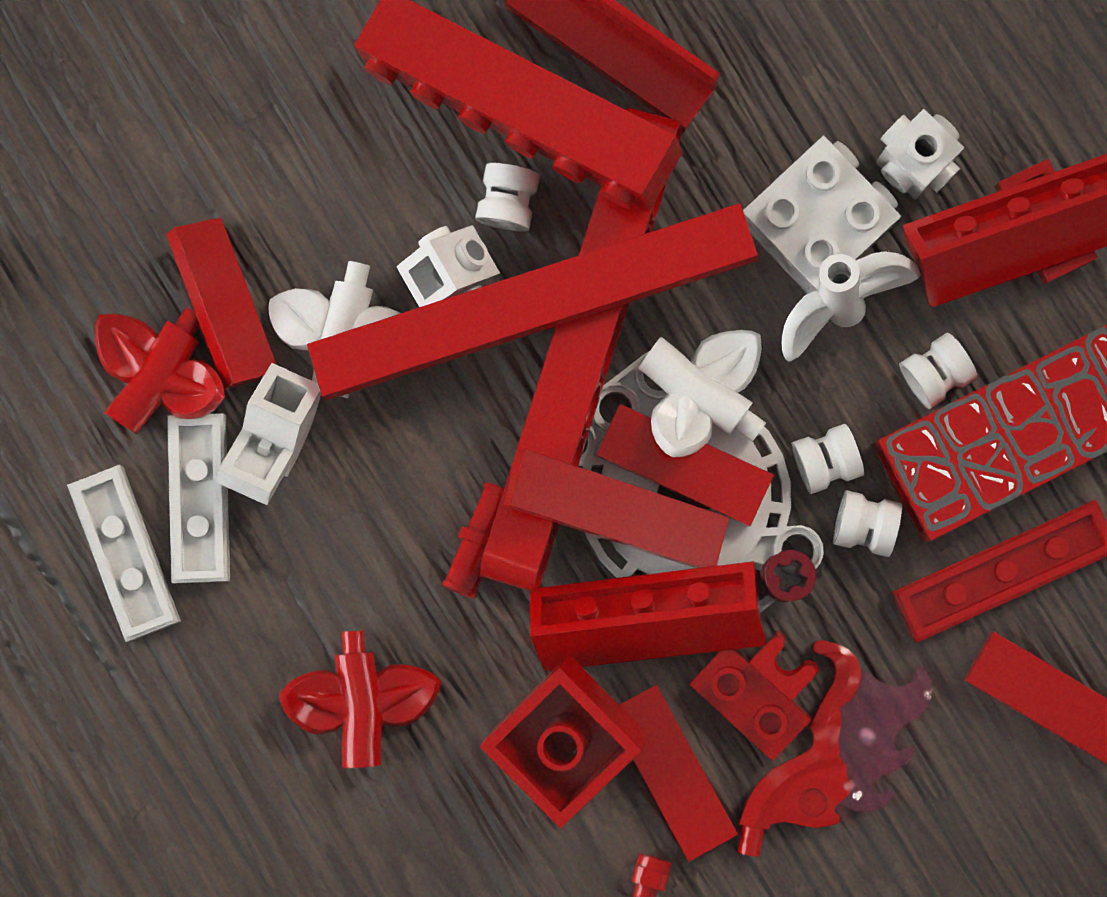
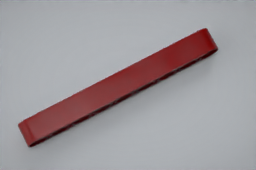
[480,107,683,592]

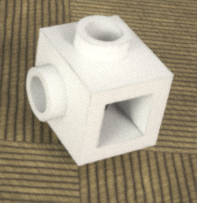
[876,109,964,200]
[396,225,500,307]

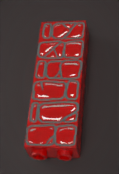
[871,325,1107,543]

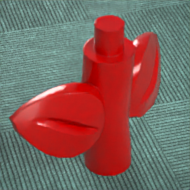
[95,307,225,435]
[280,630,440,768]

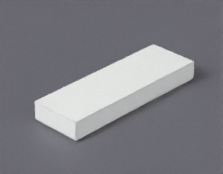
[167,413,230,584]
[67,465,181,642]

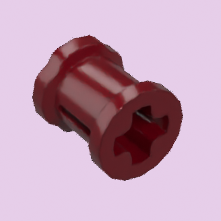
[760,550,817,602]

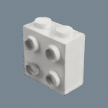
[743,135,901,294]

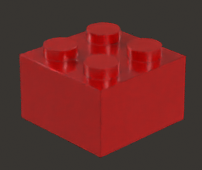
[479,654,649,829]

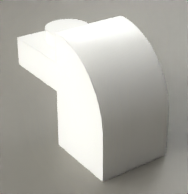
[216,363,321,505]

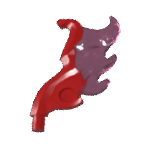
[737,640,932,857]

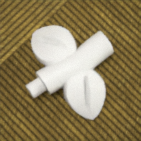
[782,252,921,362]
[268,261,400,398]
[638,330,766,457]

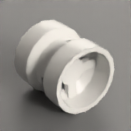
[475,163,540,231]
[899,332,978,409]
[791,424,864,495]
[833,490,902,557]

